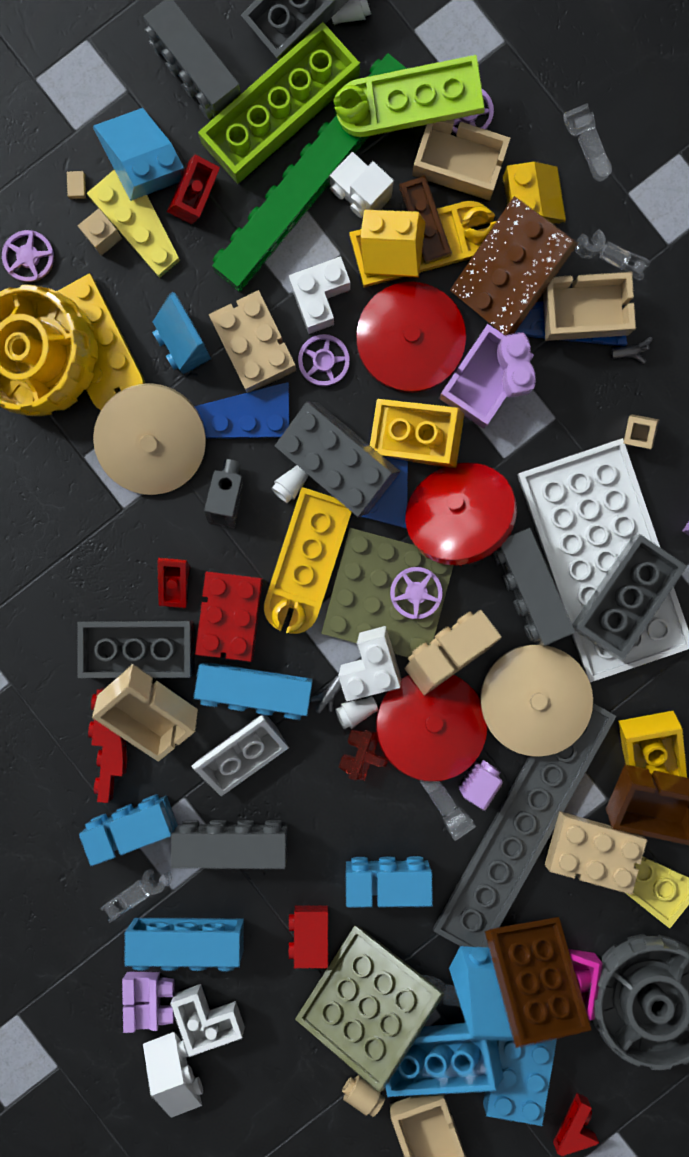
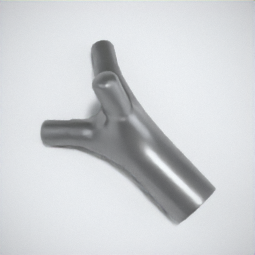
[612,337,653,364]
[310,676,342,713]

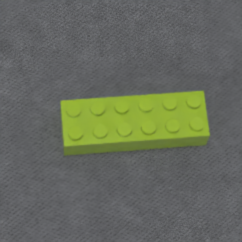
[198,22,360,184]

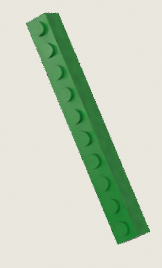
[212,53,407,293]

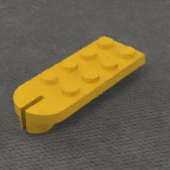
[349,201,497,288]
[57,273,145,410]
[264,487,352,634]

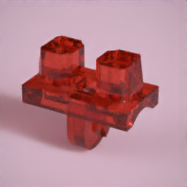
[339,730,388,781]

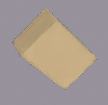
[67,171,86,199]

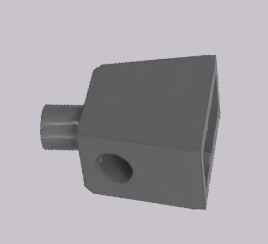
[204,459,243,528]

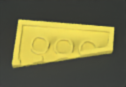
[87,170,180,278]
[626,856,689,928]

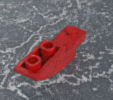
[88,688,127,803]

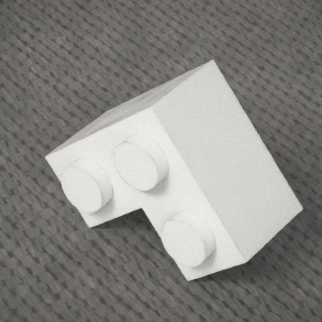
[330,152,394,218]
[288,256,350,334]
[338,626,401,702]
[171,984,245,1057]
[143,1032,203,1118]

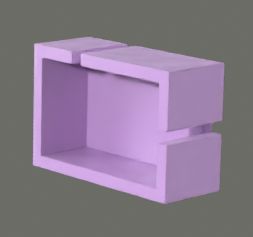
[439,324,534,429]

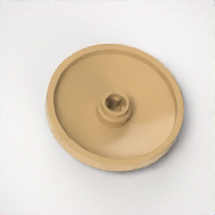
[93,384,206,495]
[481,645,593,756]

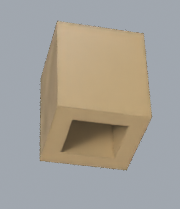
[78,208,122,256]
[623,414,659,449]

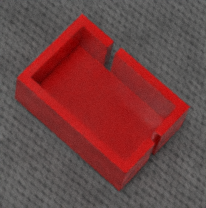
[195,571,263,661]

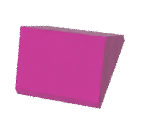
[568,949,603,1020]

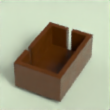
[606,764,689,845]

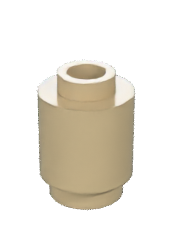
[342,1075,385,1117]

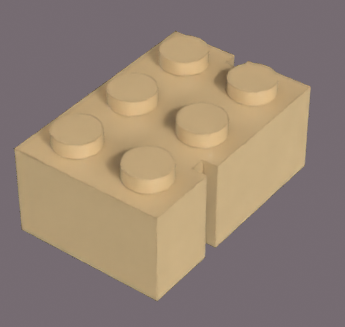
[412,119,510,201]
[542,272,636,341]
[209,290,297,393]
[405,610,501,695]
[92,664,198,762]
[545,811,647,895]
[390,1094,466,1157]

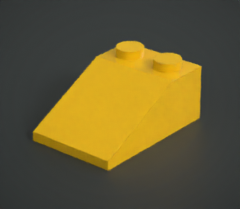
[370,399,465,468]
[619,711,687,778]

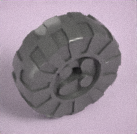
[589,934,689,1070]

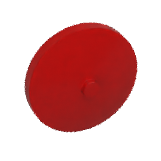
[356,282,466,393]
[405,463,517,565]
[376,675,487,782]

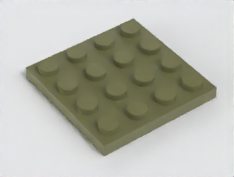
[321,528,454,657]
[295,926,445,1091]

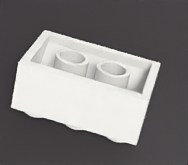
[192,714,289,796]

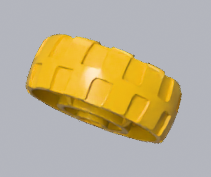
[0,285,98,416]

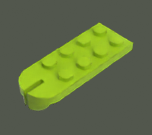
[334,55,485,137]

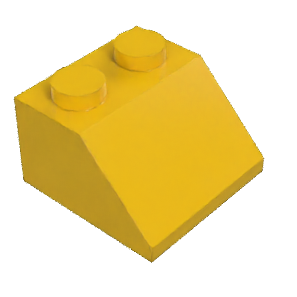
[503,162,566,224]
[361,210,426,277]

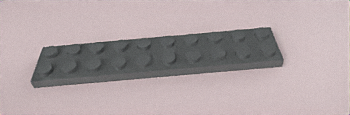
[433,703,617,948]

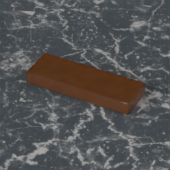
[399,176,452,264]

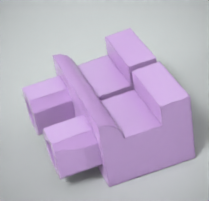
[122,972,175,1033]

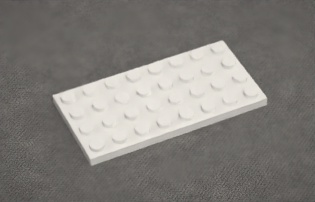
[517,438,689,682]

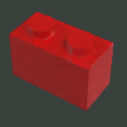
[167,154,220,225]
[289,906,328,968]

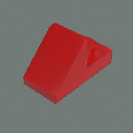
[158,558,190,608]
[553,1093,599,1156]

